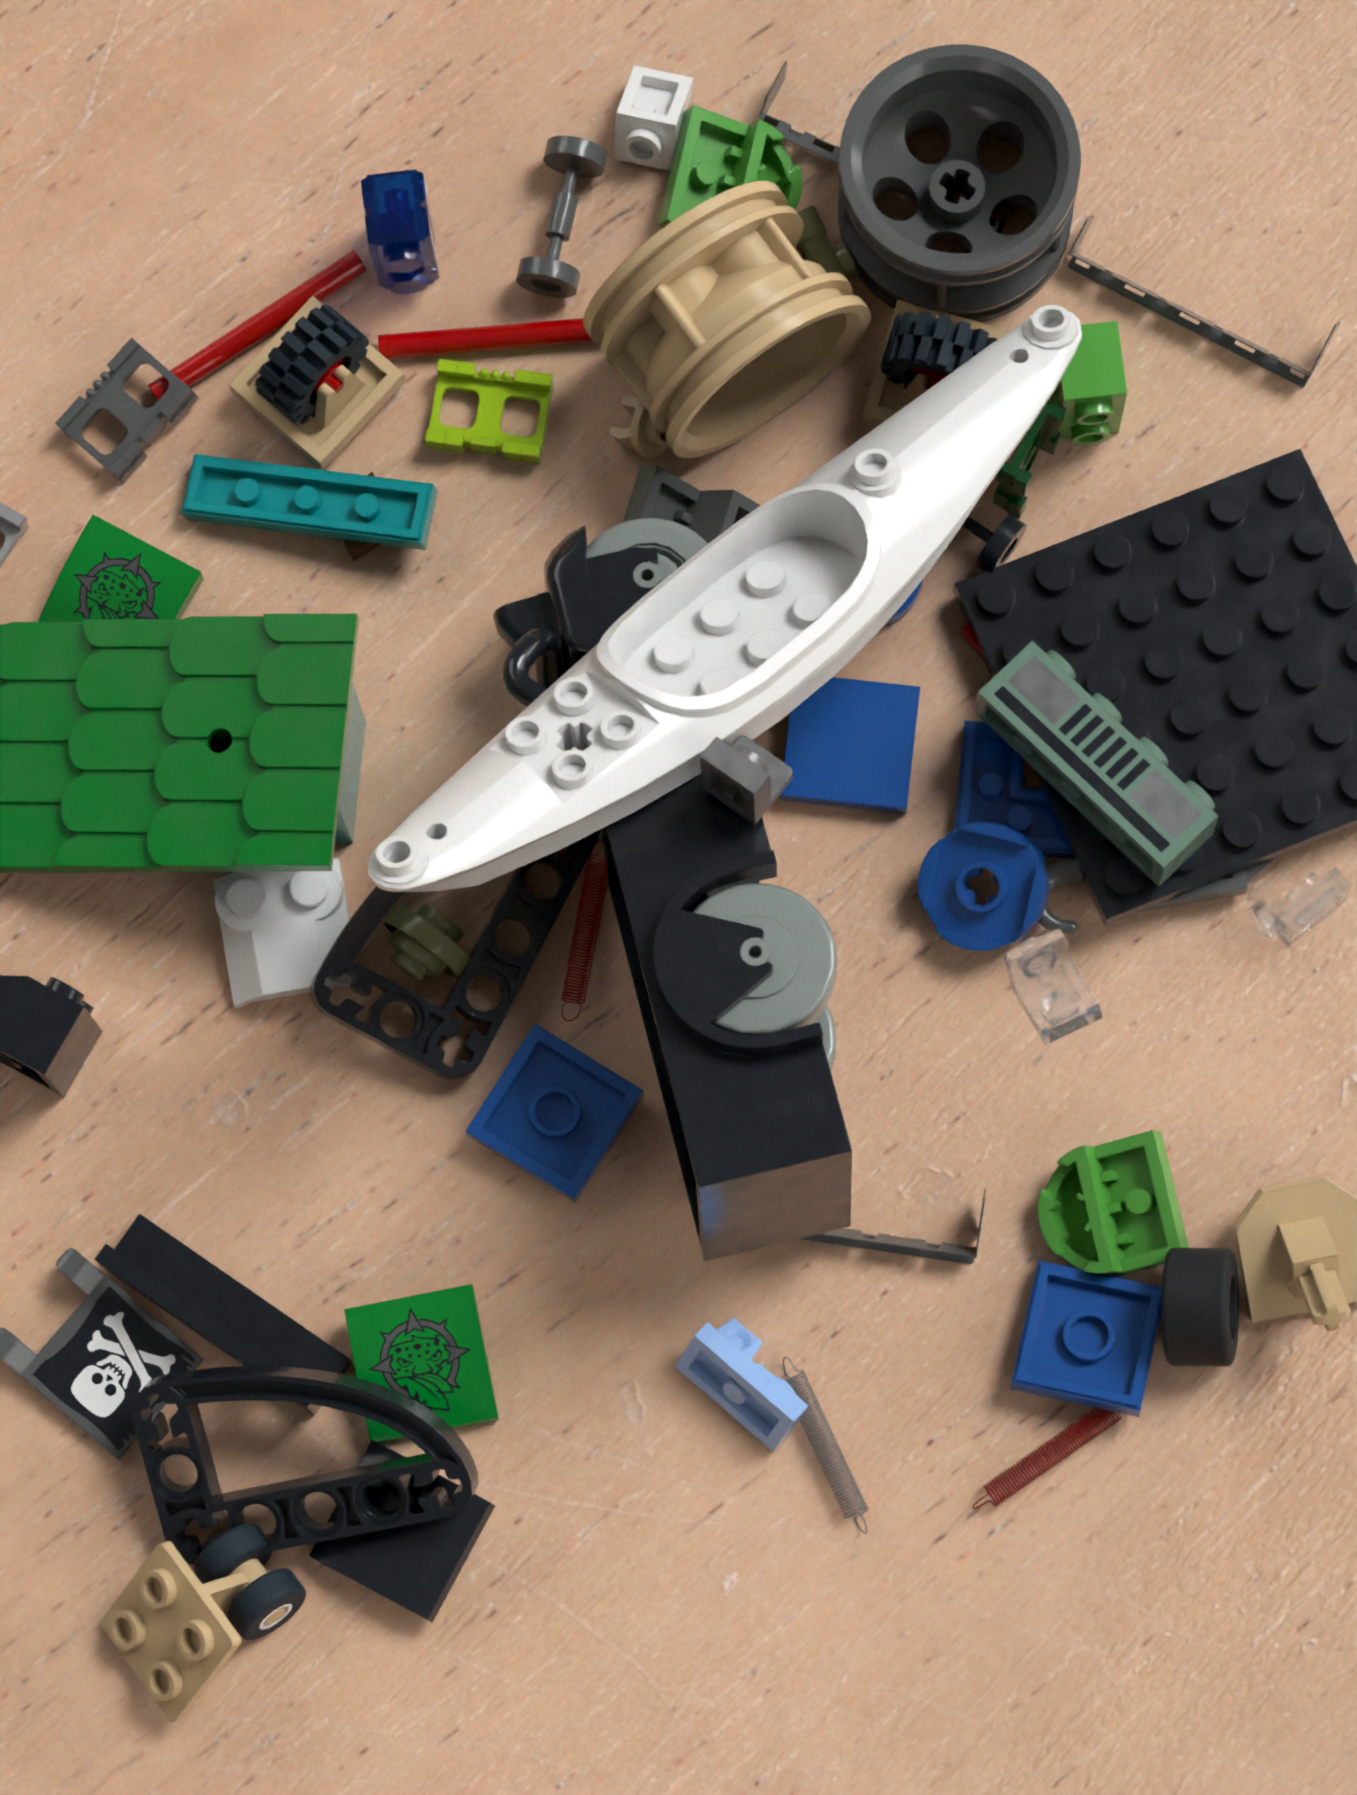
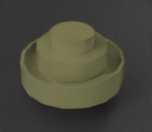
[382,903,471,982]

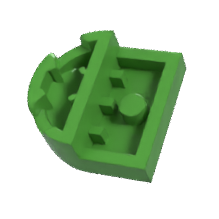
[658,105,802,227]
[1038,1130,1189,1275]

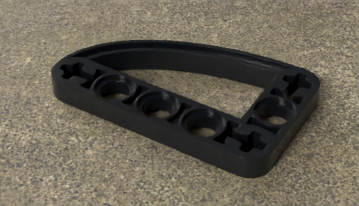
[310,829,601,1080]
[131,1366,478,1565]

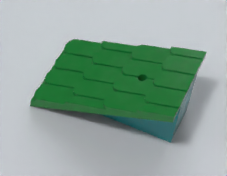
[0,613,366,873]

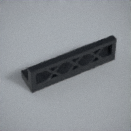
[94,1214,352,1415]

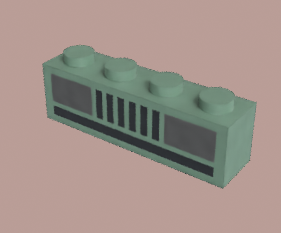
[975,641,1218,887]

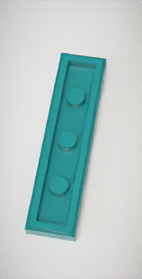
[181,454,438,550]

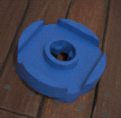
[918,822,1049,951]

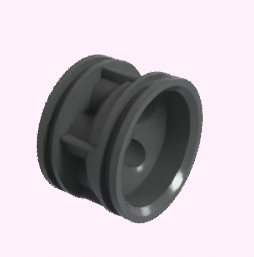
[838,44,1081,322]

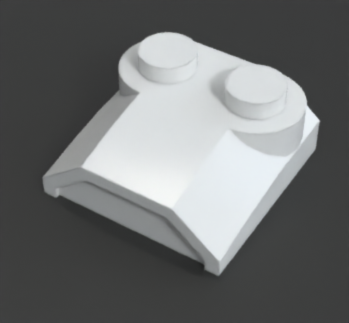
[213,859,357,1008]

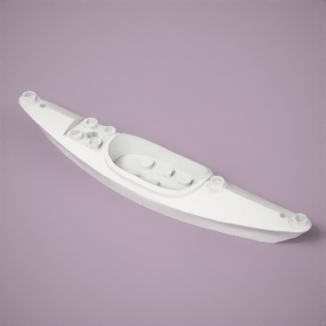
[368,305,1082,892]

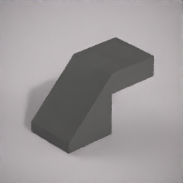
[623,465,761,543]

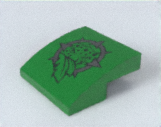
[38,515,204,622]
[344,1284,499,1444]

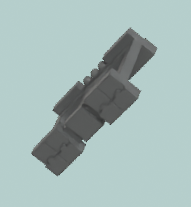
[55,337,199,484]

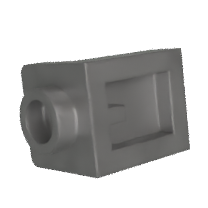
[700,736,793,825]

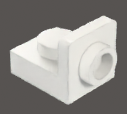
[613,65,693,171]

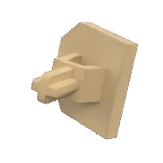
[1233,1175,1357,1331]

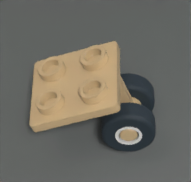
[101,1523,306,1722]

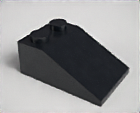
[0,975,103,1097]

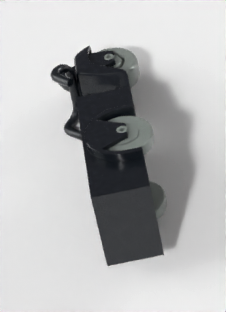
[493,518,852,1261]

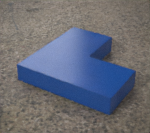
[954,720,1073,859]

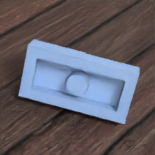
[675,1318,808,1452]

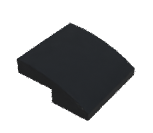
[309,1440,495,1623]

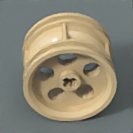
[583,181,871,458]

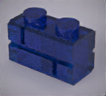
[361,169,439,294]

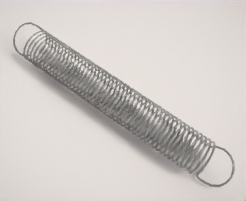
[783,1357,869,1534]

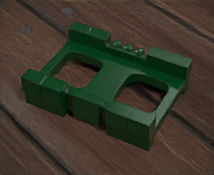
[993,402,1066,519]

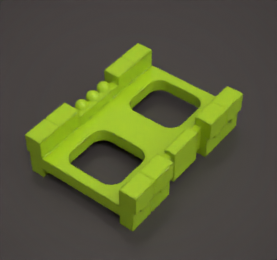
[425,359,554,464]

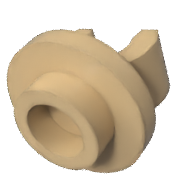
[609,396,669,458]

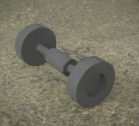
[516,136,607,298]

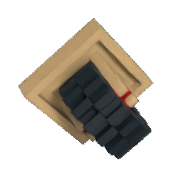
[229,296,406,470]
[862,300,1010,426]

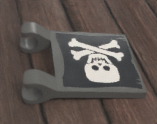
[0,1248,204,1459]

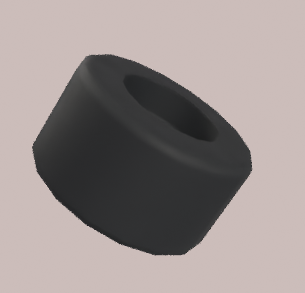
[1161,1248,1239,1367]

